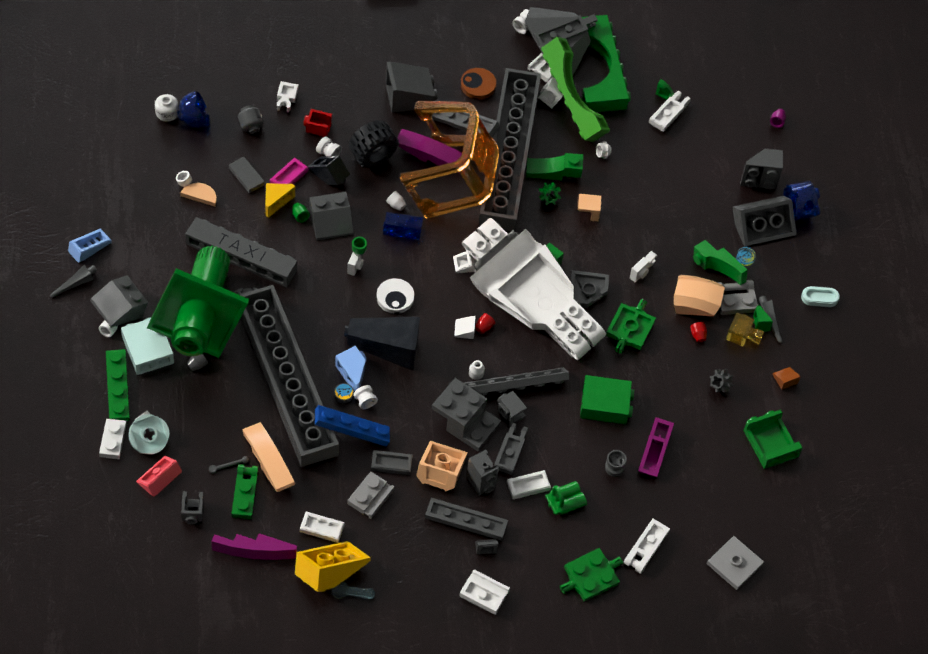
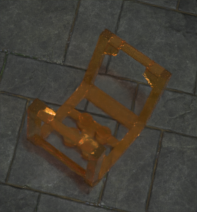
[400,101,499,218]

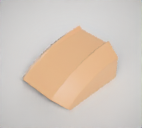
[674,275,725,316]
[416,441,468,491]

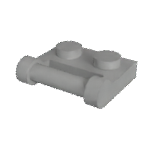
[719,280,758,315]

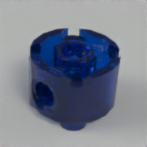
[783,181,820,221]

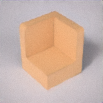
[577,194,601,221]

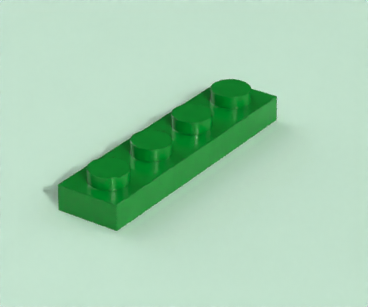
[106,349,130,421]

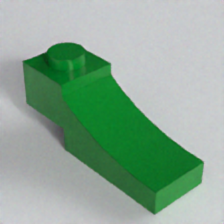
[526,153,583,180]
[693,240,748,285]

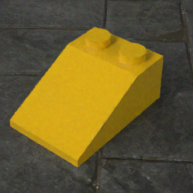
[295,541,371,592]

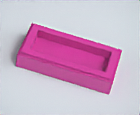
[270,158,308,185]

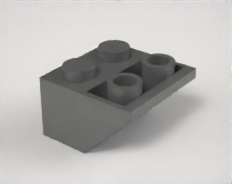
[740,149,783,189]

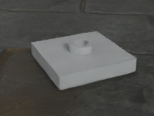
[707,536,764,590]

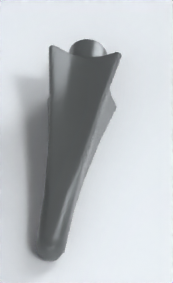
[50,265,97,297]
[759,296,782,343]

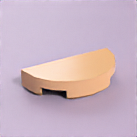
[180,183,217,207]

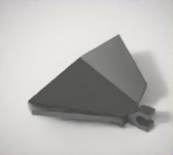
[525,7,598,76]

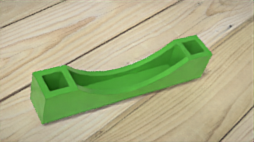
[541,37,610,142]

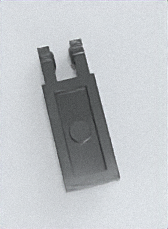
[493,422,528,475]

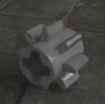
[710,369,734,392]

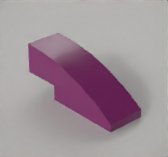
[638,417,674,478]

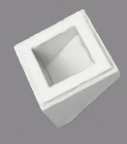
[453,251,477,273]
[454,316,475,339]

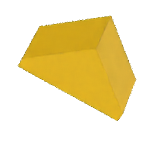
[265,183,295,218]

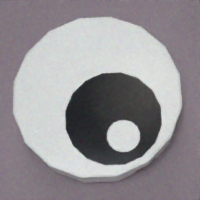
[376,278,415,314]

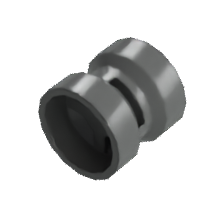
[605,450,627,477]

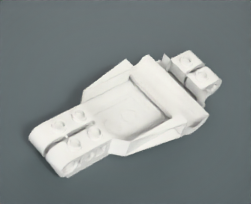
[462,218,606,360]

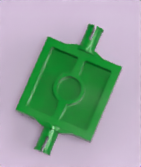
[606,299,656,353]
[560,548,623,602]

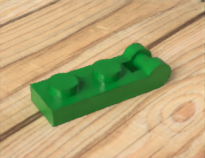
[232,464,258,519]

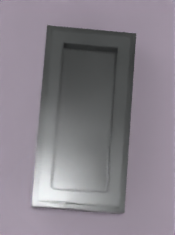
[229,157,265,193]
[371,450,413,475]

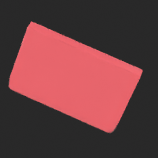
[136,456,182,496]

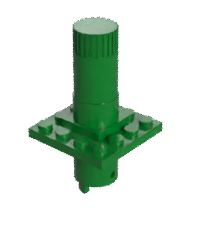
[147,246,249,358]

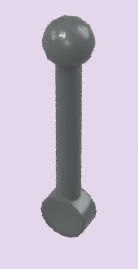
[209,456,249,474]

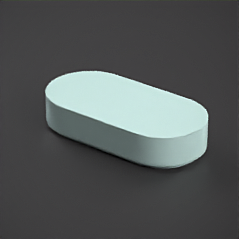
[801,286,840,307]

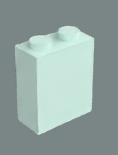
[121,317,174,375]

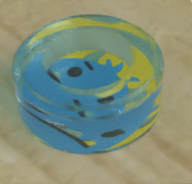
[736,247,756,266]

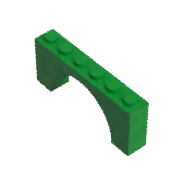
[581,15,631,112]

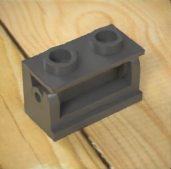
[466,450,499,495]

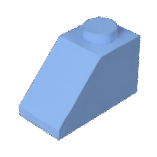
[335,346,367,392]

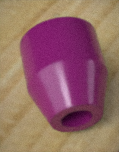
[770,109,786,128]

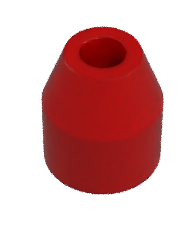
[475,313,495,334]
[690,322,707,342]

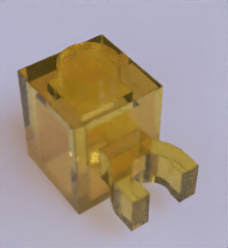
[726,313,764,347]

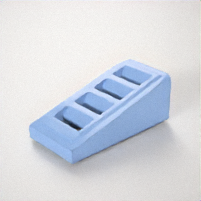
[68,228,112,263]

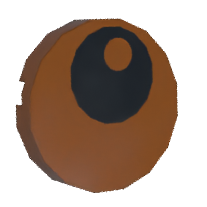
[461,68,496,100]

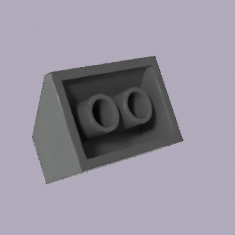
[733,196,796,246]

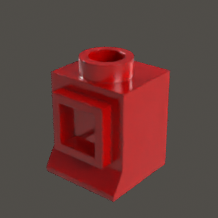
[303,109,332,137]

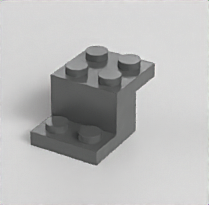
[432,378,501,451]

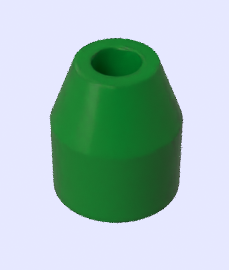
[292,202,310,223]
[352,237,367,256]

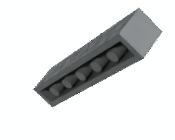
[185,217,297,287]

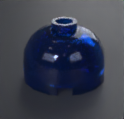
[177,90,210,128]

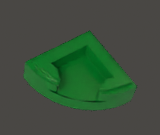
[656,79,674,100]

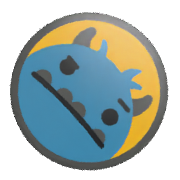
[334,383,354,404]

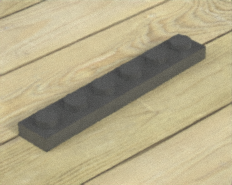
[464,367,569,396]

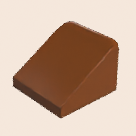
[772,367,801,390]

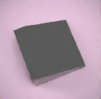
[475,539,498,554]

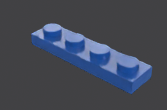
[315,405,390,446]

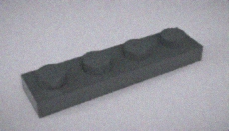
[432,102,500,139]
[425,498,508,541]

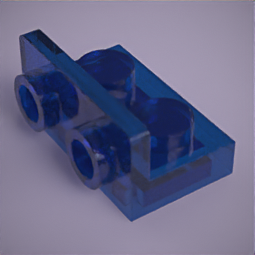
[383,212,423,240]

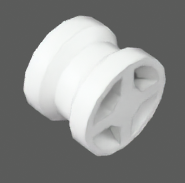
[354,385,378,409]

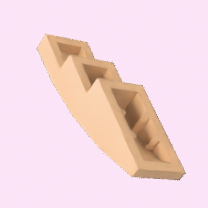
[242,422,295,492]

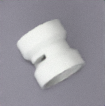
[512,9,529,34]
[316,137,342,156]

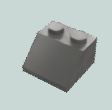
[309,192,354,240]
[90,275,148,328]

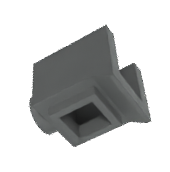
[497,391,527,427]
[181,491,204,524]

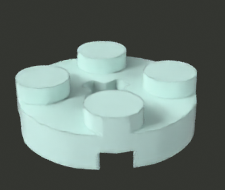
[129,414,170,455]

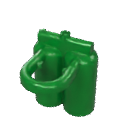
[545,481,587,515]

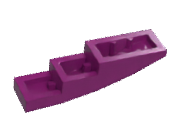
[397,129,471,175]
[211,533,297,560]

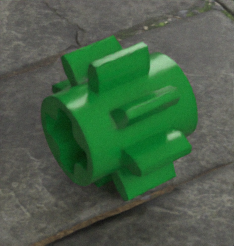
[538,182,561,205]

